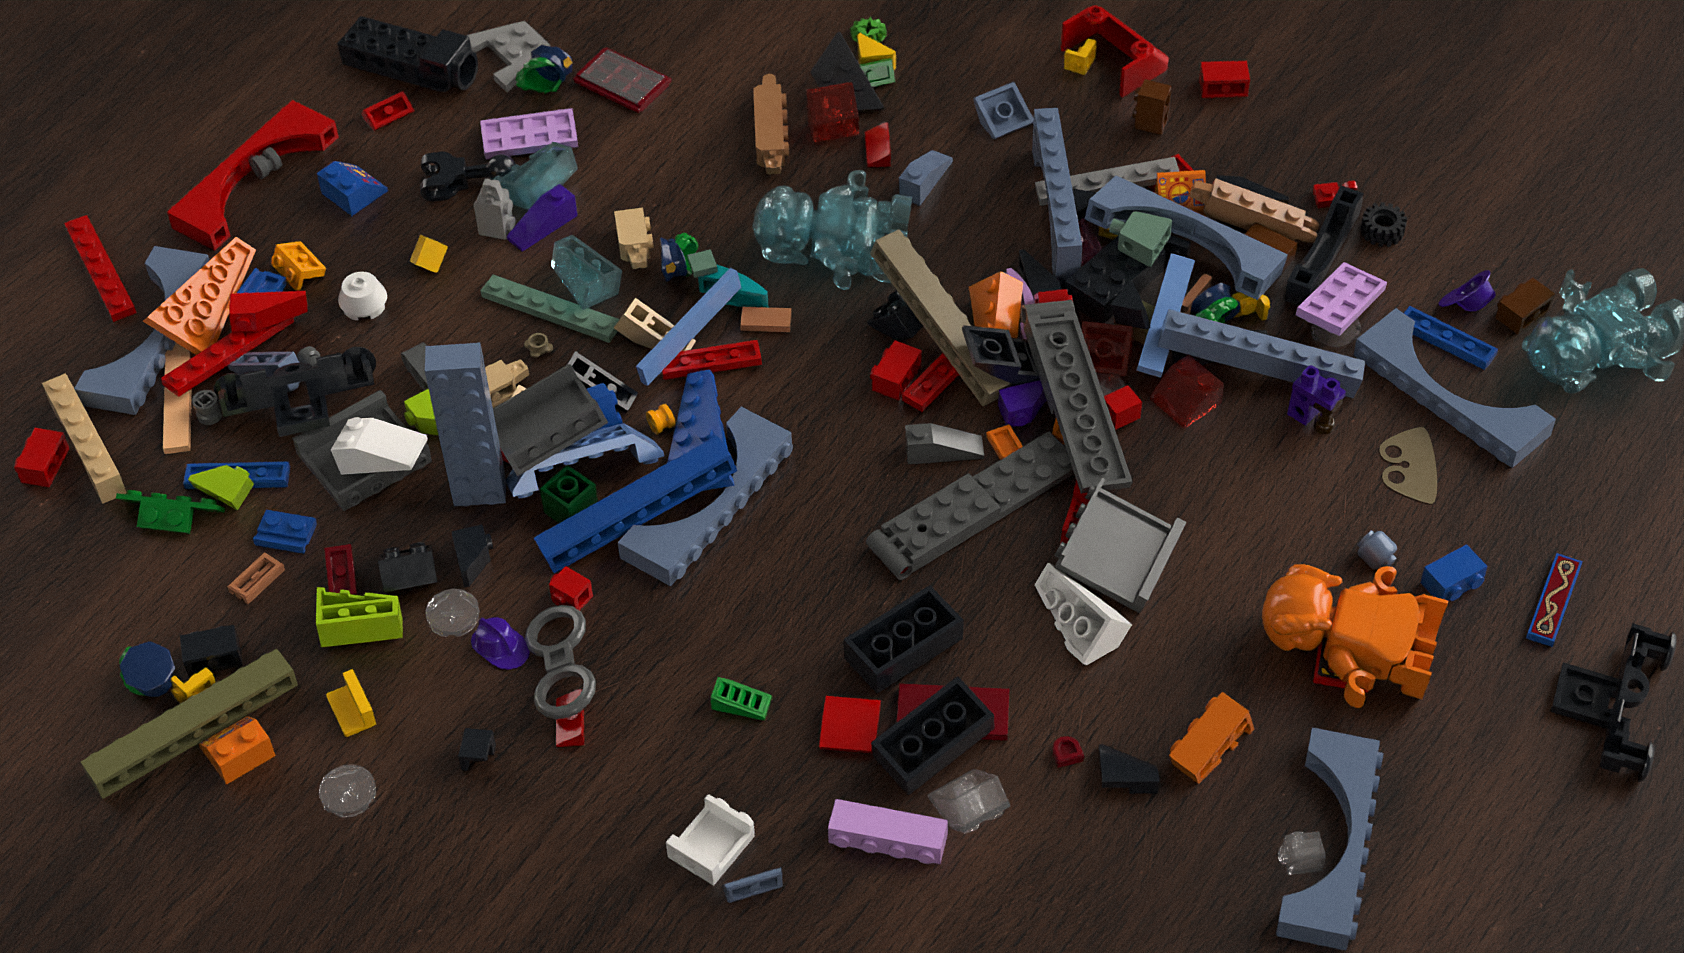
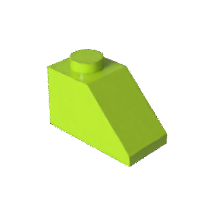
[404,389,439,436]
[188,465,254,510]

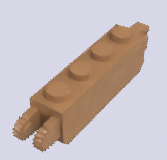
[753,74,789,174]
[1189,178,1319,243]

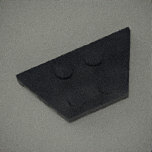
[810,31,884,113]

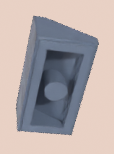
[722,868,783,903]

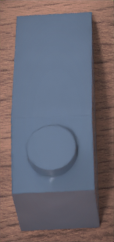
[899,150,953,206]
[227,352,300,392]

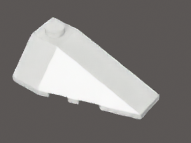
[1035,563,1132,665]

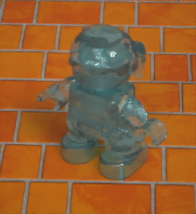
[752,170,912,290]
[1522,268,1684,393]

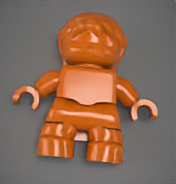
[1262,564,1448,708]

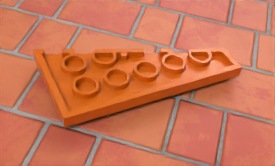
[143,237,256,355]

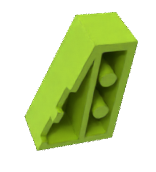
[316,587,403,647]

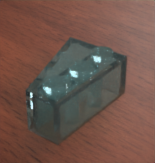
[493,142,578,210]
[551,235,622,310]

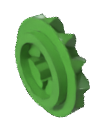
[851,17,886,43]

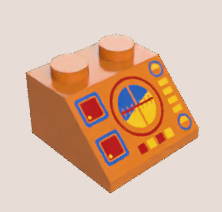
[1155,170,1206,217]
[199,716,275,785]

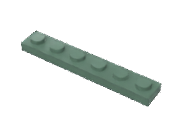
[481,275,619,343]

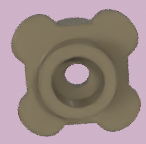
[524,333,553,358]

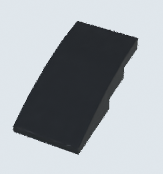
[962,325,1040,385]

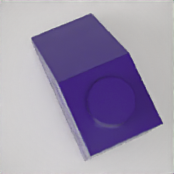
[998,380,1046,427]

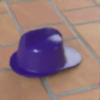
[1439,270,1496,311]
[471,617,530,670]

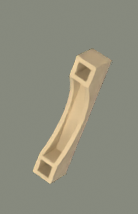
[42,373,126,504]

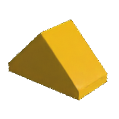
[857,33,896,70]

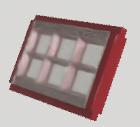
[573,48,672,113]

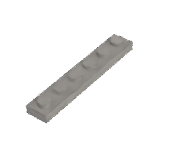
[1035,157,1179,206]

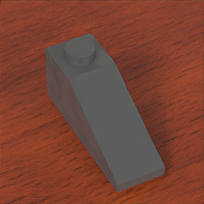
[905,423,985,464]

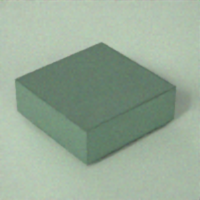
[687,249,718,278]

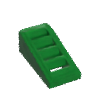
[711,677,772,721]

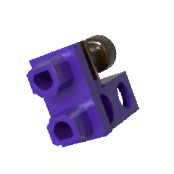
[1287,365,1346,434]

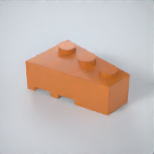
[969,271,1023,338]
[1169,692,1255,784]

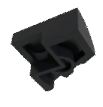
[1098,744,1159,794]

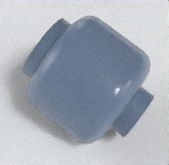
[1357,530,1397,570]

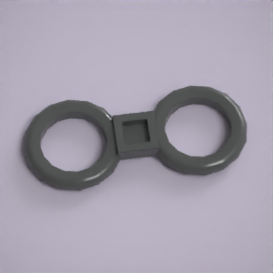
[525,605,596,719]

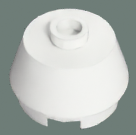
[338,272,387,320]

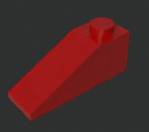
[229,291,308,332]

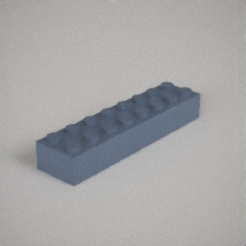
[425,343,506,506]

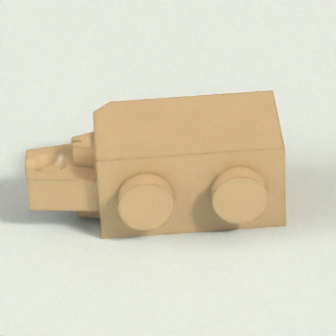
[614,208,654,269]
[485,359,529,408]

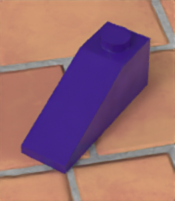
[507,184,578,252]

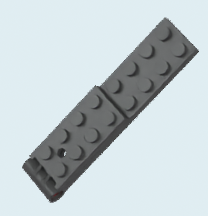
[1021,300,1132,494]
[866,431,1074,580]

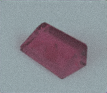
[1078,218,1102,266]

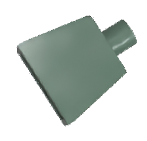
[1109,211,1172,267]

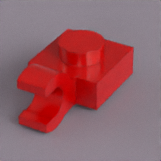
[1313,181,1357,208]

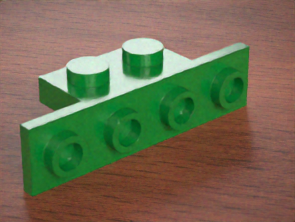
[116,490,225,534]

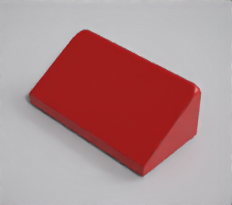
[361,91,415,131]
[865,122,891,168]
[556,689,584,747]

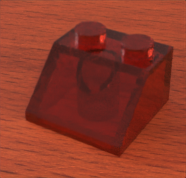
[807,82,859,142]
[1081,321,1134,376]
[1150,355,1224,428]

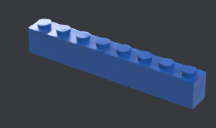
[534,435,737,573]

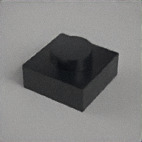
[1164,235,1191,259]

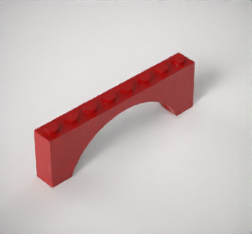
[167,100,339,251]

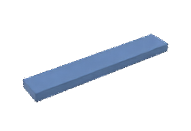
[1137,253,1195,378]
[636,268,741,386]

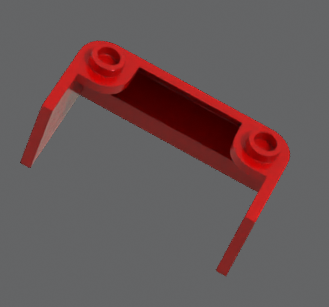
[1061,6,1169,97]

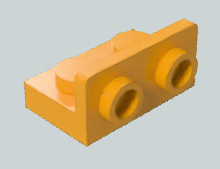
[271,241,326,291]

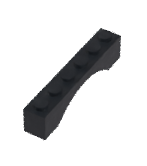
[1284,186,1364,306]

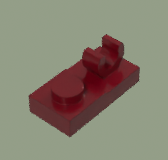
[324,544,358,595]

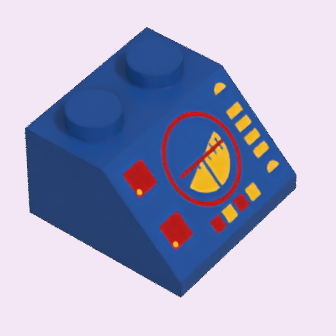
[317,161,388,216]

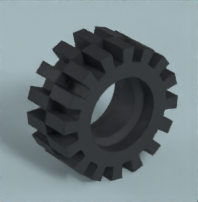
[1361,202,1407,247]

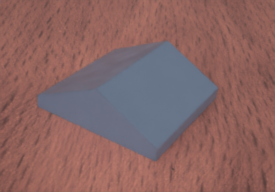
[973,82,1034,139]

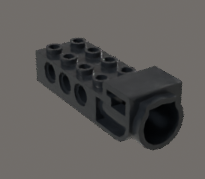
[337,16,478,92]

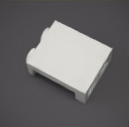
[666,794,755,886]

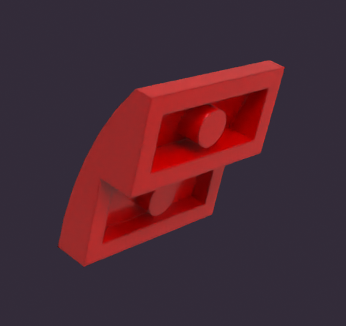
[819,696,881,753]

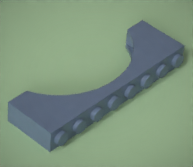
[1032,108,1082,287]
[1085,176,1288,300]
[74,246,210,415]
[1353,308,1556,468]
[618,407,793,586]
[1276,728,1383,950]

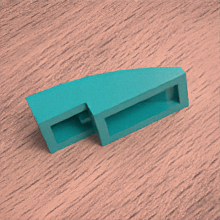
[698,265,769,308]

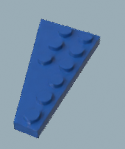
[667,369,735,491]

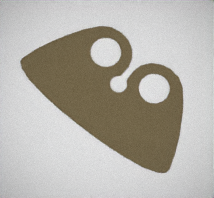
[1379,427,1437,504]

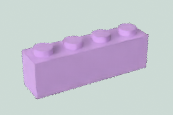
[828,799,948,864]

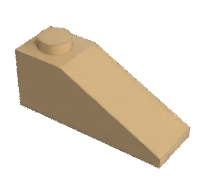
[614,298,696,351]

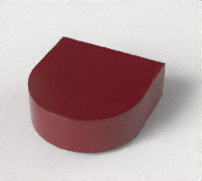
[1052,736,1084,768]

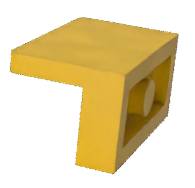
[326,669,376,737]

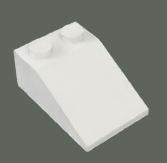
[331,417,428,475]

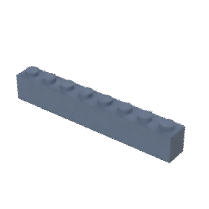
[1158,309,1365,398]

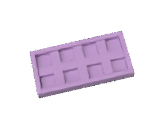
[480,108,578,159]
[1296,262,1387,336]

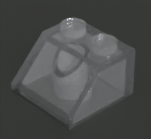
[928,769,1010,833]

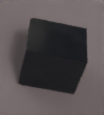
[458,728,496,771]

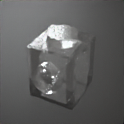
[1279,831,1326,875]

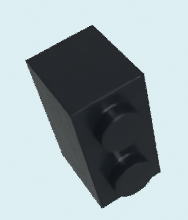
[180,624,243,677]

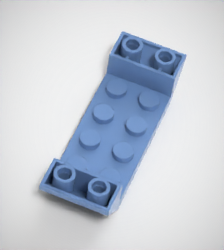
[506,423,664,498]

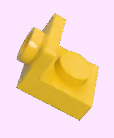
[1064,39,1096,75]
[1231,292,1270,321]
[170,667,216,703]

